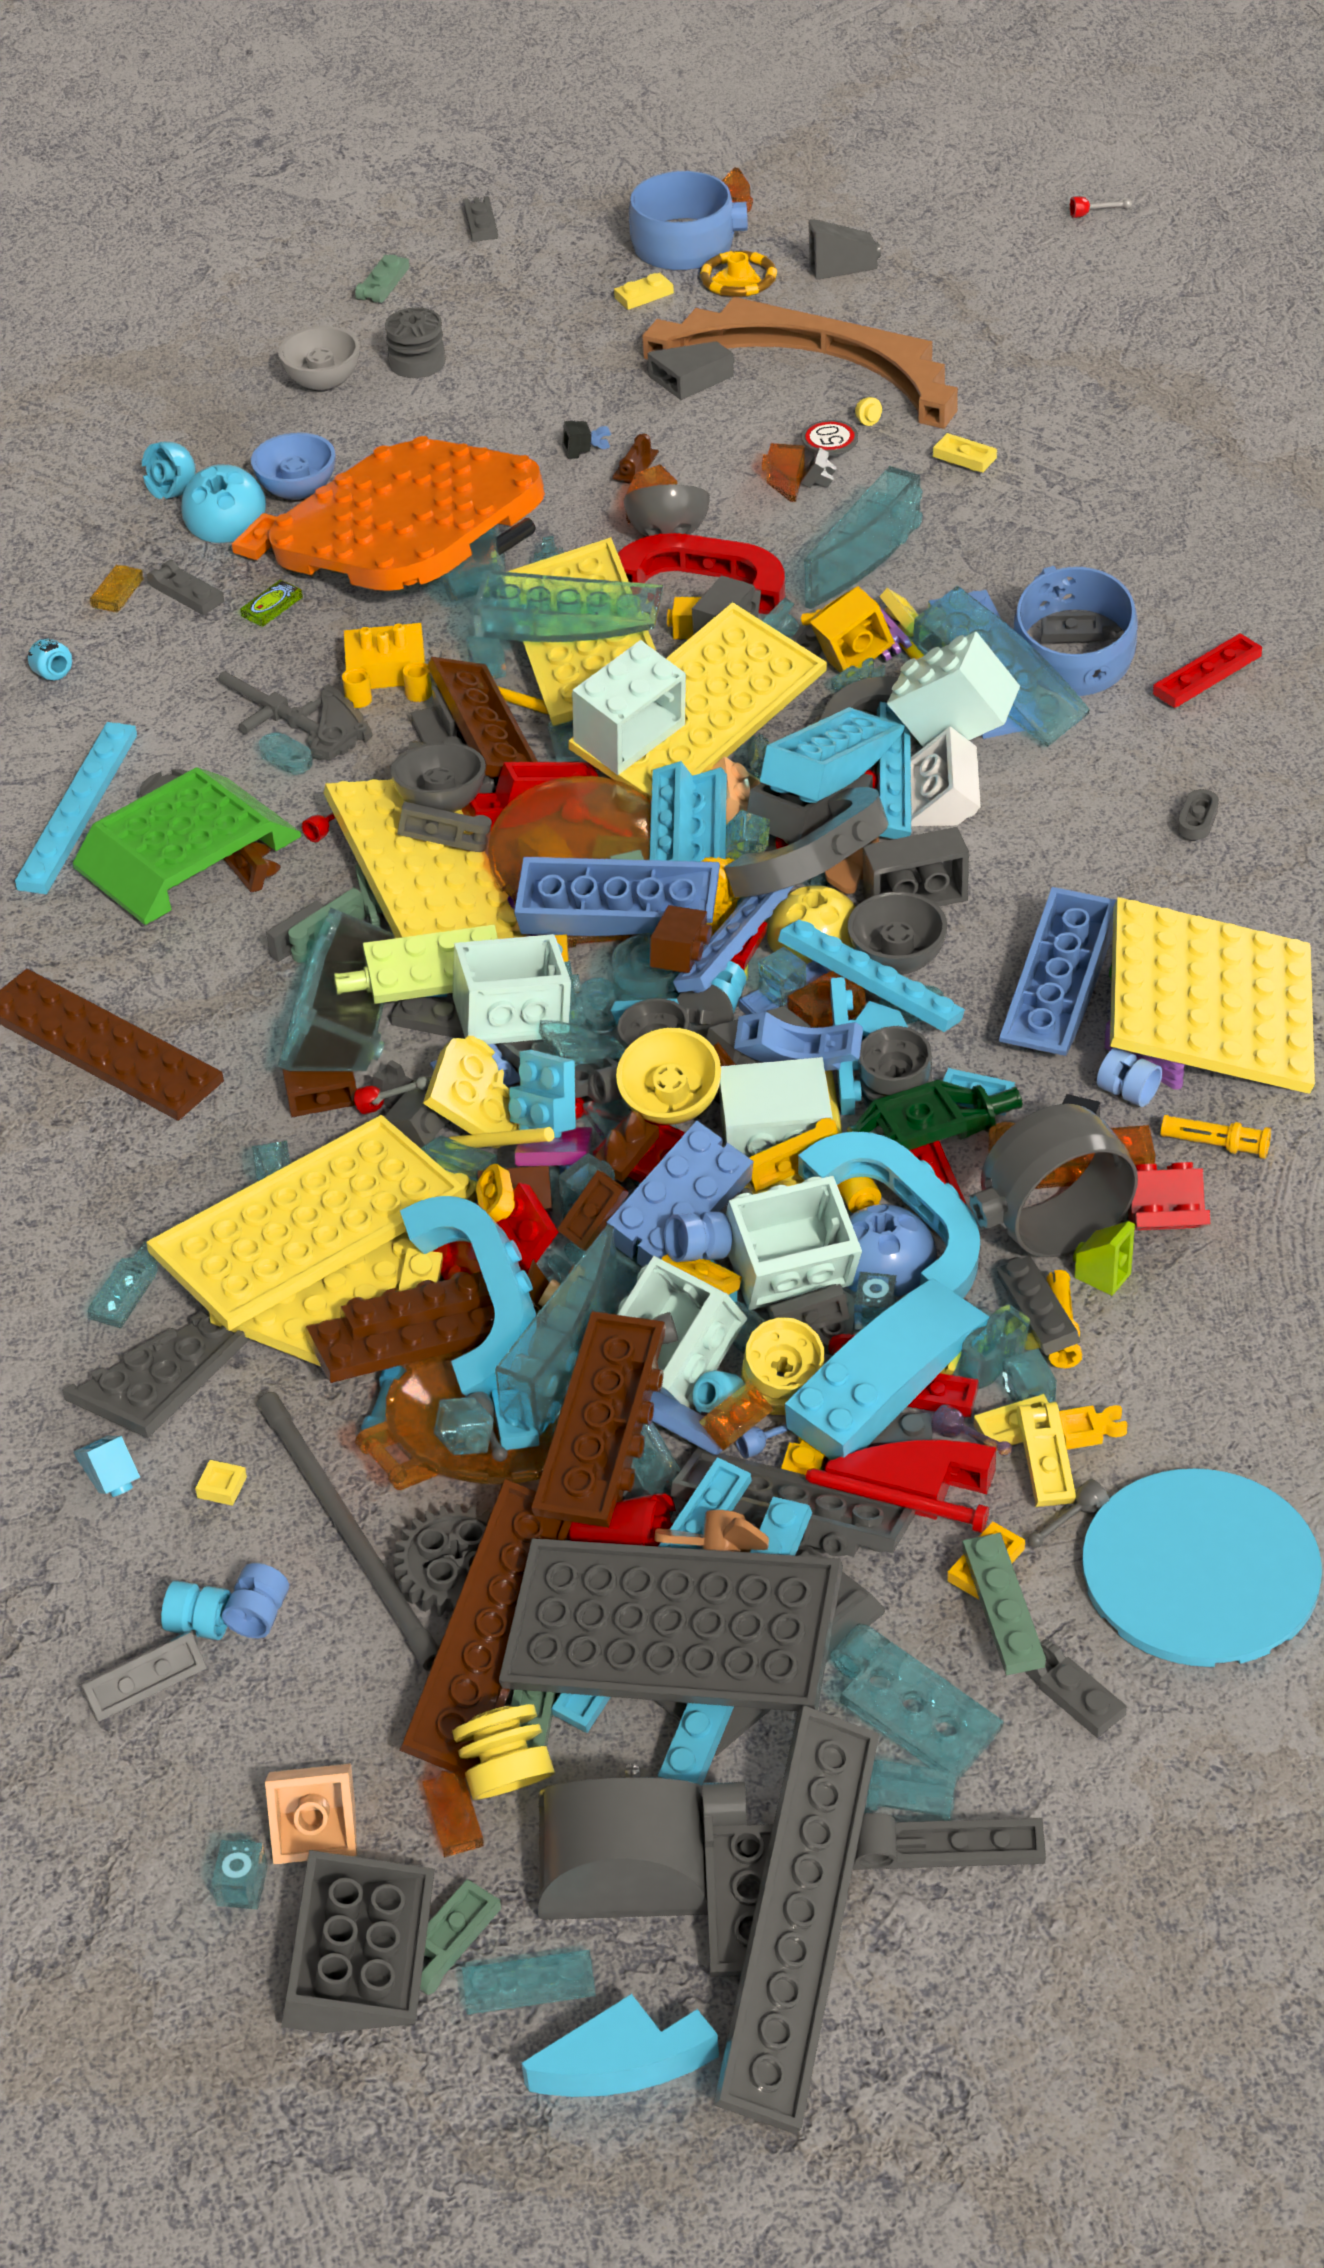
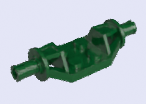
[847,1080,1023,1150]

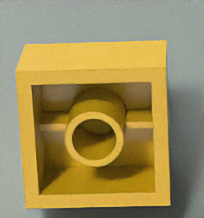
[801,586,895,679]

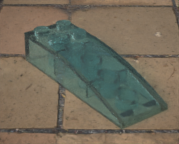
[804,466,923,609]
[473,570,663,642]
[912,585,1090,747]
[495,1224,618,1436]

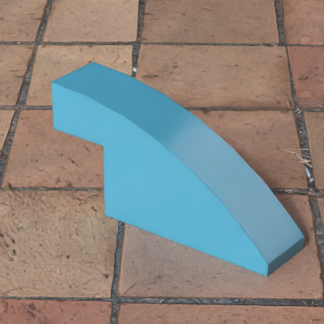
[521,1994,719,2097]

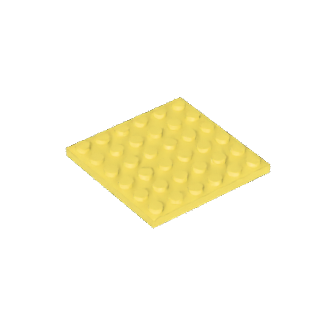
[1110,897,1315,1094]

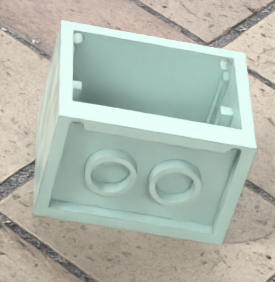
[887,632,1020,747]
[572,640,686,775]
[453,934,571,1044]
[719,1057,832,1158]
[726,1176,862,1310]
[617,1256,747,1409]

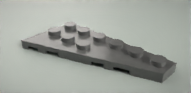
[62,1311,250,1438]

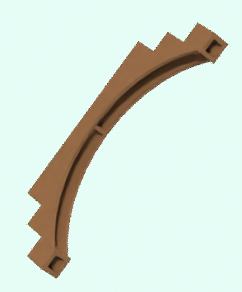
[643,297,958,429]

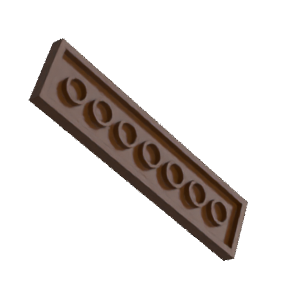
[0,968,224,1121]
[399,1479,572,1778]

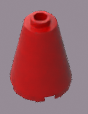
[566,1493,676,1547]

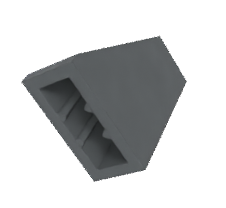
[808,219,881,280]
[647,341,734,400]

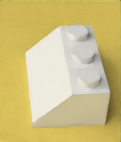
[911,726,981,826]

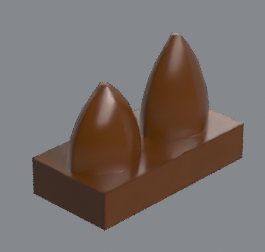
[224,842,281,892]
[591,1111,660,1182]
[557,1170,629,1252]

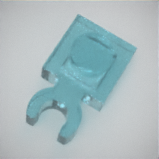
[831,658,885,692]

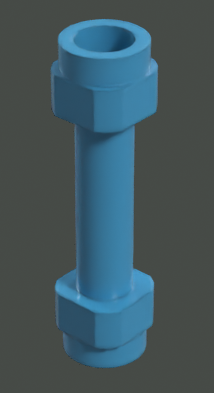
[360,1365,406,1446]

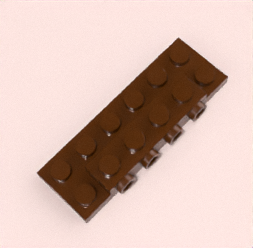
[427,656,538,778]
[306,1272,540,1383]
[532,1311,666,1528]

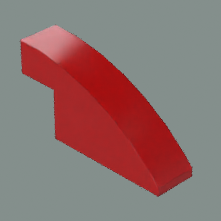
[461,762,601,831]
[826,1440,996,1520]

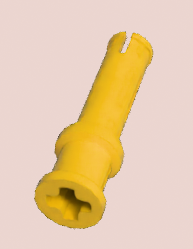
[1161,1115,1271,1159]
[1046,1270,1082,1368]

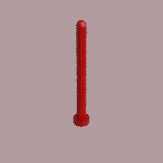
[805,1468,989,1533]

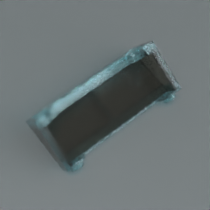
[277,907,395,1071]

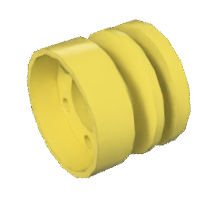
[741,1318,824,1415]
[452,1704,555,1800]

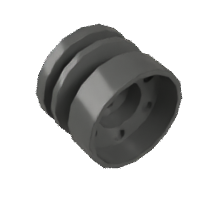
[385,307,446,378]
[617,998,691,1055]
[859,1026,932,1108]

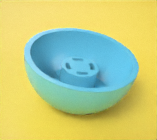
[181,464,266,543]

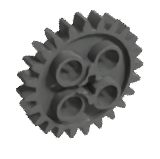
[393,1504,490,1617]

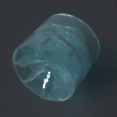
[612,934,682,1001]

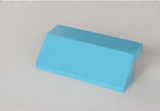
[650,761,727,862]

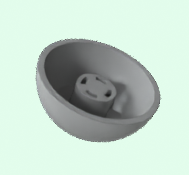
[279,326,360,390]

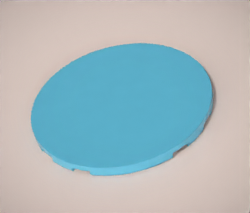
[1082,1469,1322,1667]

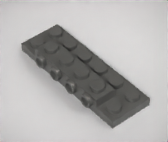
[671,1447,915,1557]

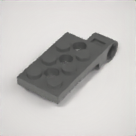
[498,1035,623,1104]
[703,1782,773,1977]

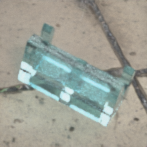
[867,1759,958,1821]

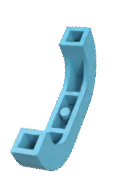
[798,1132,980,1298]
[400,1196,537,1398]

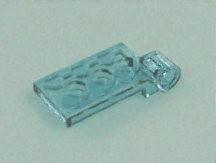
[830,1623,1004,1785]

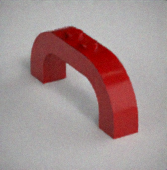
[618,533,786,616]

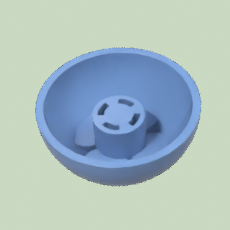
[251,433,335,500]
[847,1204,937,1298]

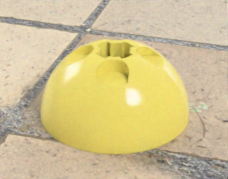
[767,885,856,966]
[616,1028,721,1125]

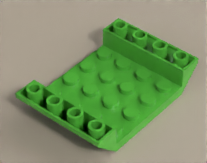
[73,767,301,925]

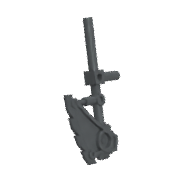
[218,671,373,761]

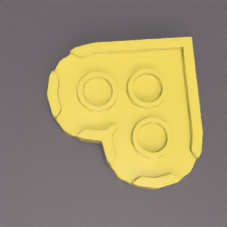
[423,1035,519,1149]

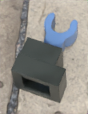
[562,420,611,459]

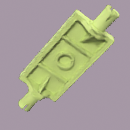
[334,925,498,1004]

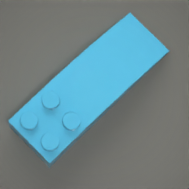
[760,707,905,803]
[785,1278,990,1460]

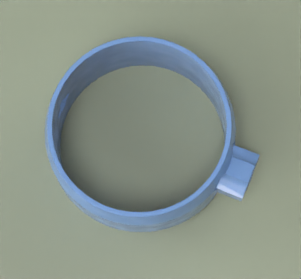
[629,171,748,270]
[1014,566,1138,696]

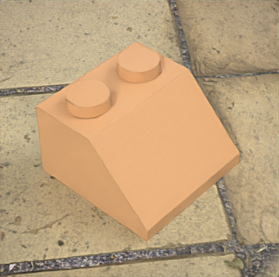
[265,1764,357,1865]

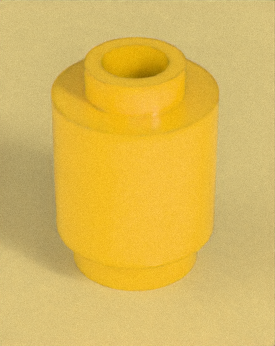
[837,1177,881,1213]

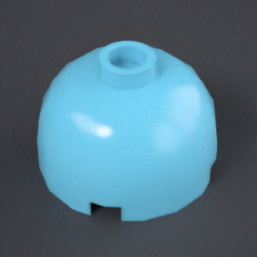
[142,441,196,499]

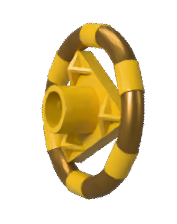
[700,251,777,297]

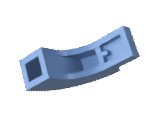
[734,1011,863,1071]

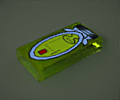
[240,579,303,627]

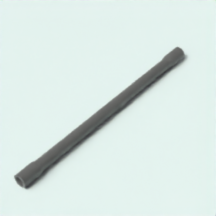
[258,1392,439,1671]

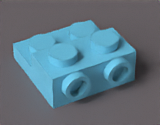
[509,1050,576,1138]

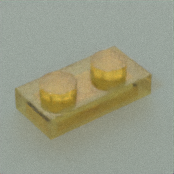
[90,565,144,613]

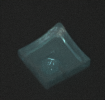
[539,1020,625,1066]

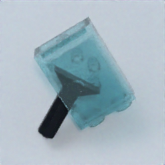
[441,518,536,602]

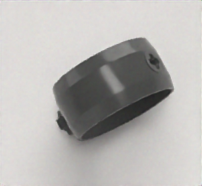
[970,1104,1138,1257]

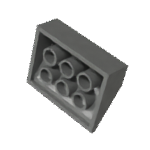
[281,1850,435,2033]

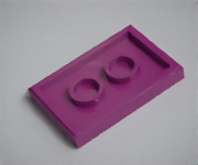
[515,1127,593,1166]

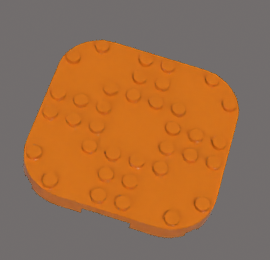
[269,436,545,591]

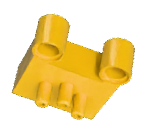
[342,623,432,708]

